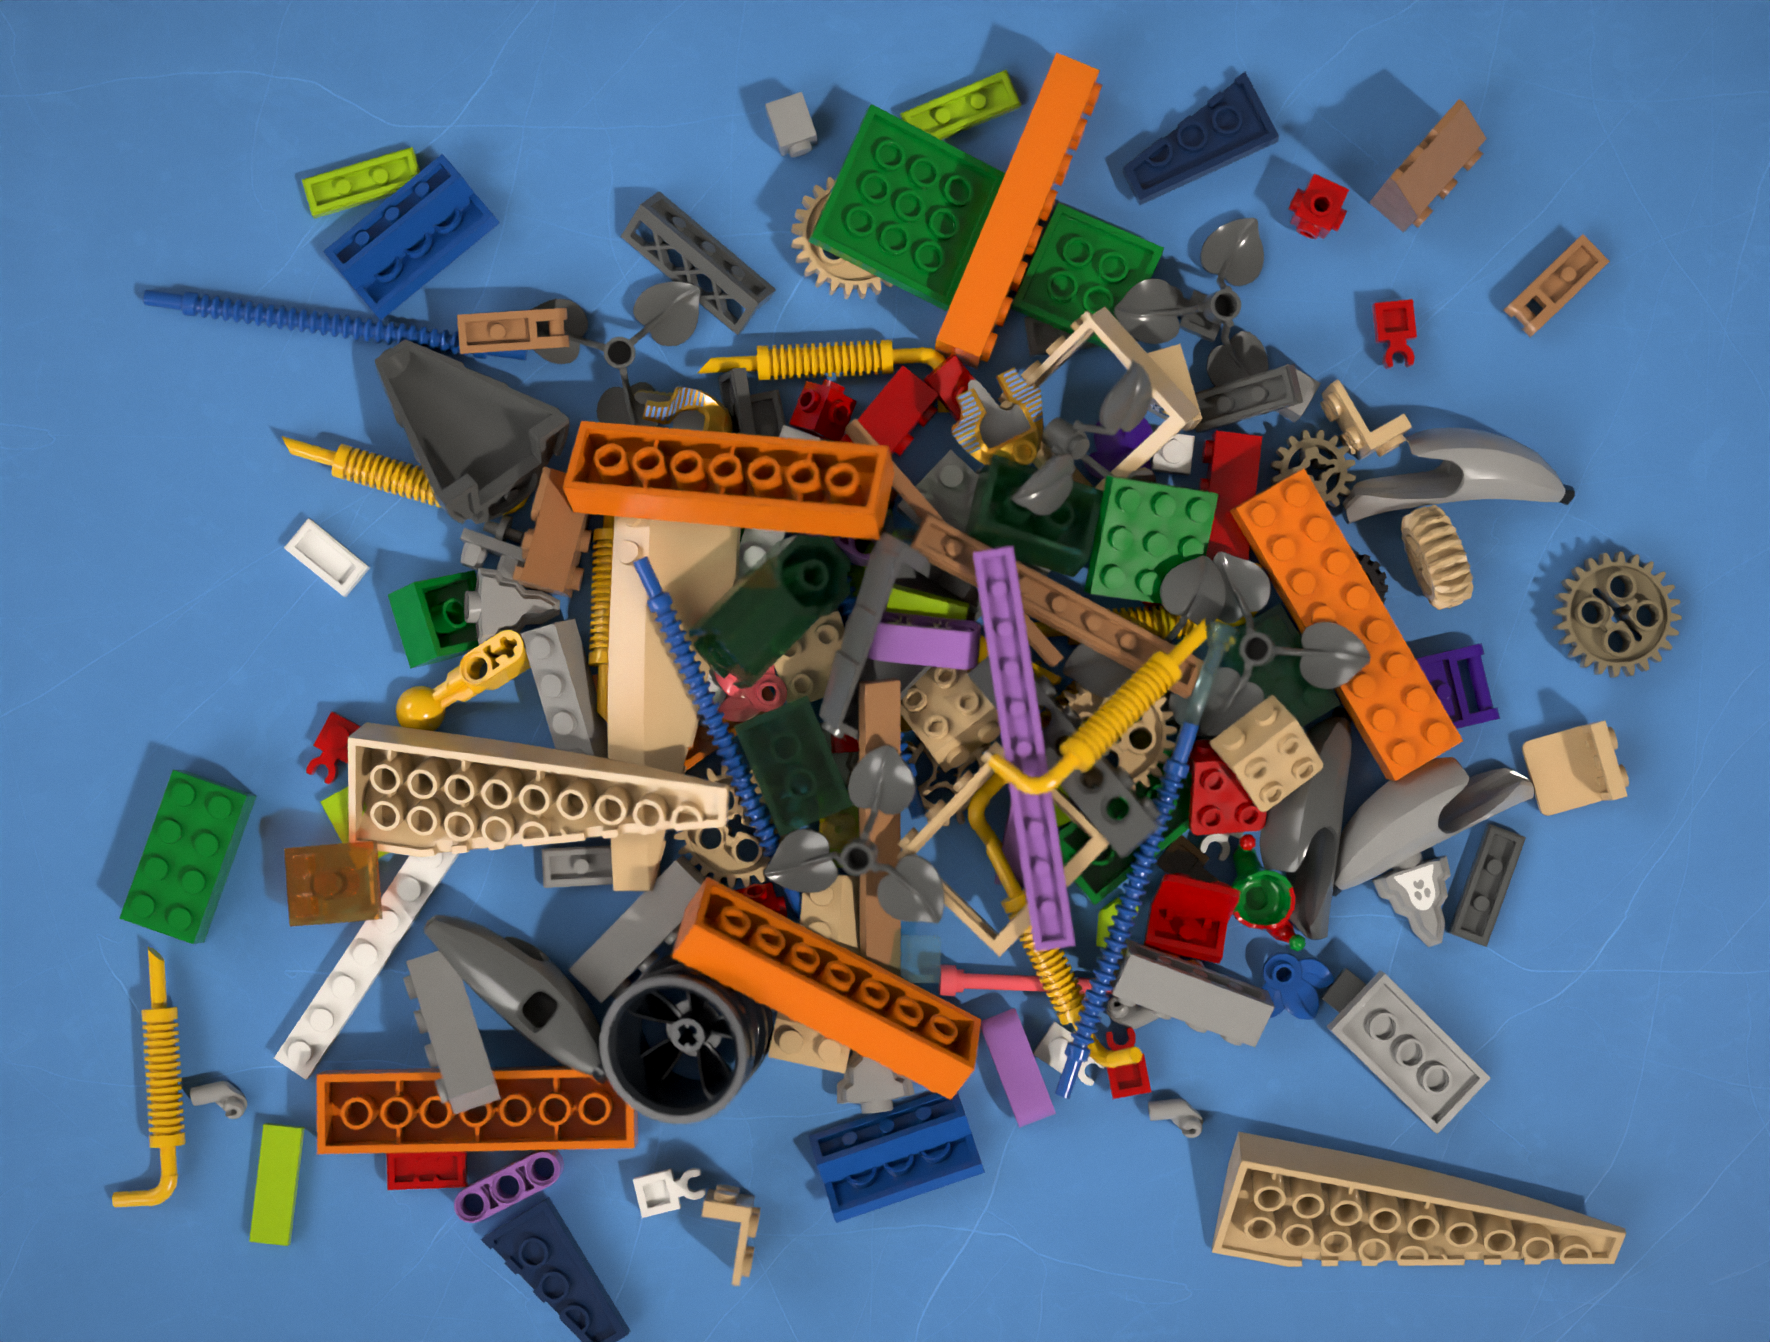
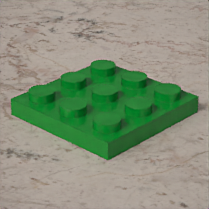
[1011,203,1164,352]
[1084,475,1219,604]

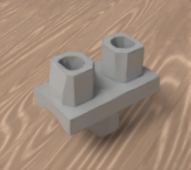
[460,514,526,580]

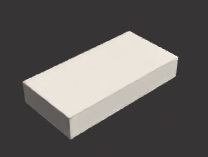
[284,518,370,597]

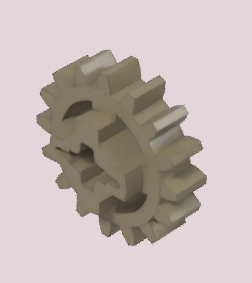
[1270,430,1356,508]

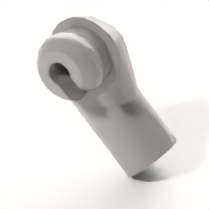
[1107,997,1160,1029]
[190,1081,247,1119]
[1148,1098,1203,1138]

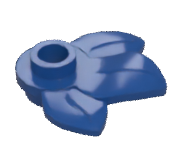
[1261,952,1334,1020]

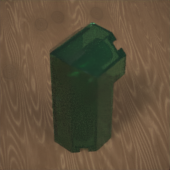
[688,535,851,689]

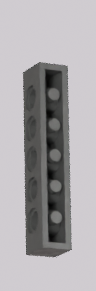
[967,656,1163,858]

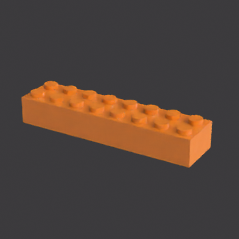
[935,52,1103,369]
[563,421,895,540]
[1230,469,1463,781]
[672,877,981,1100]
[317,1066,638,1154]

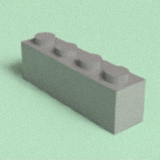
[521,618,608,759]
[568,855,706,1003]
[1109,939,1275,1047]
[403,951,500,1114]

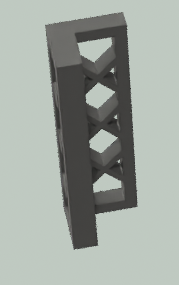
[621,191,776,335]

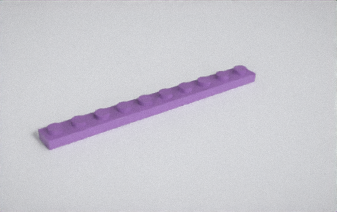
[973,546,1075,951]

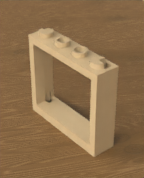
[998,307,1200,519]
[896,742,1110,957]

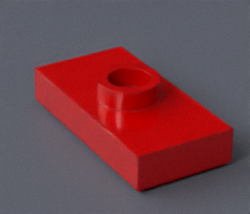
[923,354,975,422]
[386,1151,468,1190]

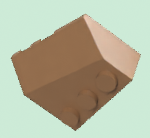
[1369,99,1487,233]
[512,467,597,598]

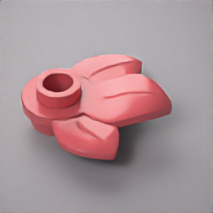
[713,646,787,722]

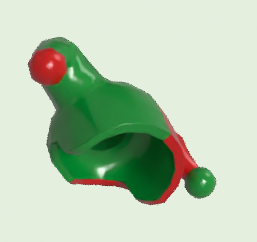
[1231,834,1306,951]

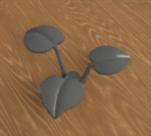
[1114,218,1269,387]
[530,282,700,427]
[1011,360,1156,515]
[1197,552,1371,736]
[1063,555,1225,739]
[764,745,945,923]

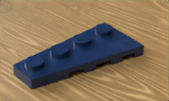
[1123,72,1279,206]
[481,1197,630,1342]

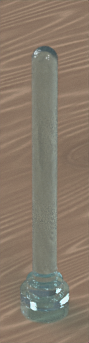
[1157,620,1240,798]

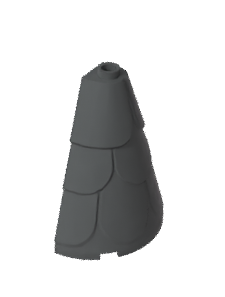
[374,339,569,524]
[819,530,982,740]

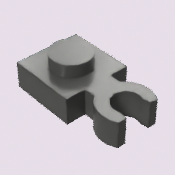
[1172,286,1222,343]

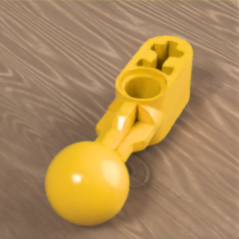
[395,630,531,731]

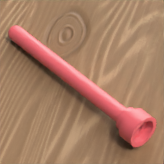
[939,964,1111,996]

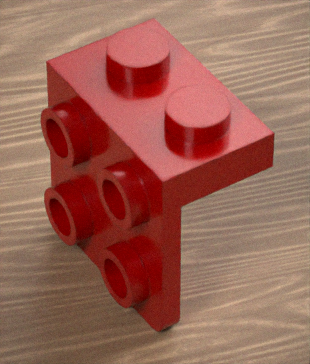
[1186,739,1266,835]
[1143,873,1240,964]

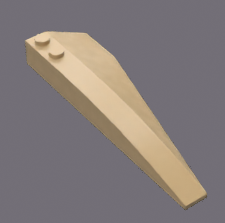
[608,516,741,891]
[348,722,729,857]
[1212,1132,1626,1267]

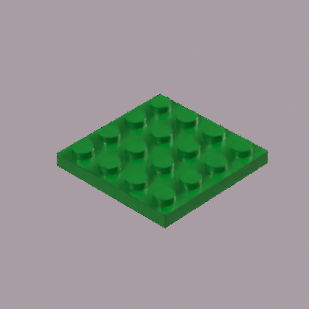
[808,104,1006,311]

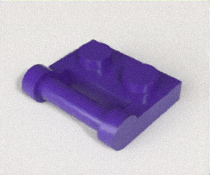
[1416,643,1500,729]

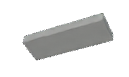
[542,845,661,888]

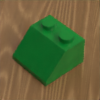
[388,570,479,669]

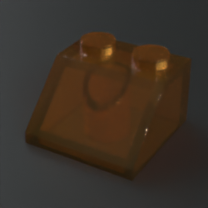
[284,841,382,927]

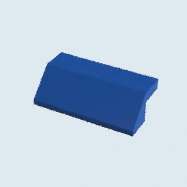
[323,154,500,320]
[809,1091,985,1223]

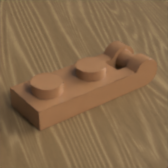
[1503,234,1610,337]
[457,308,570,354]

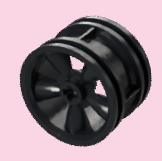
[600,953,773,1124]

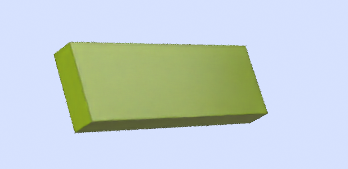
[900,70,1021,140]
[302,147,421,219]
[249,1123,305,1246]

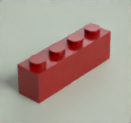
[839,365,939,456]
[1198,430,1263,561]

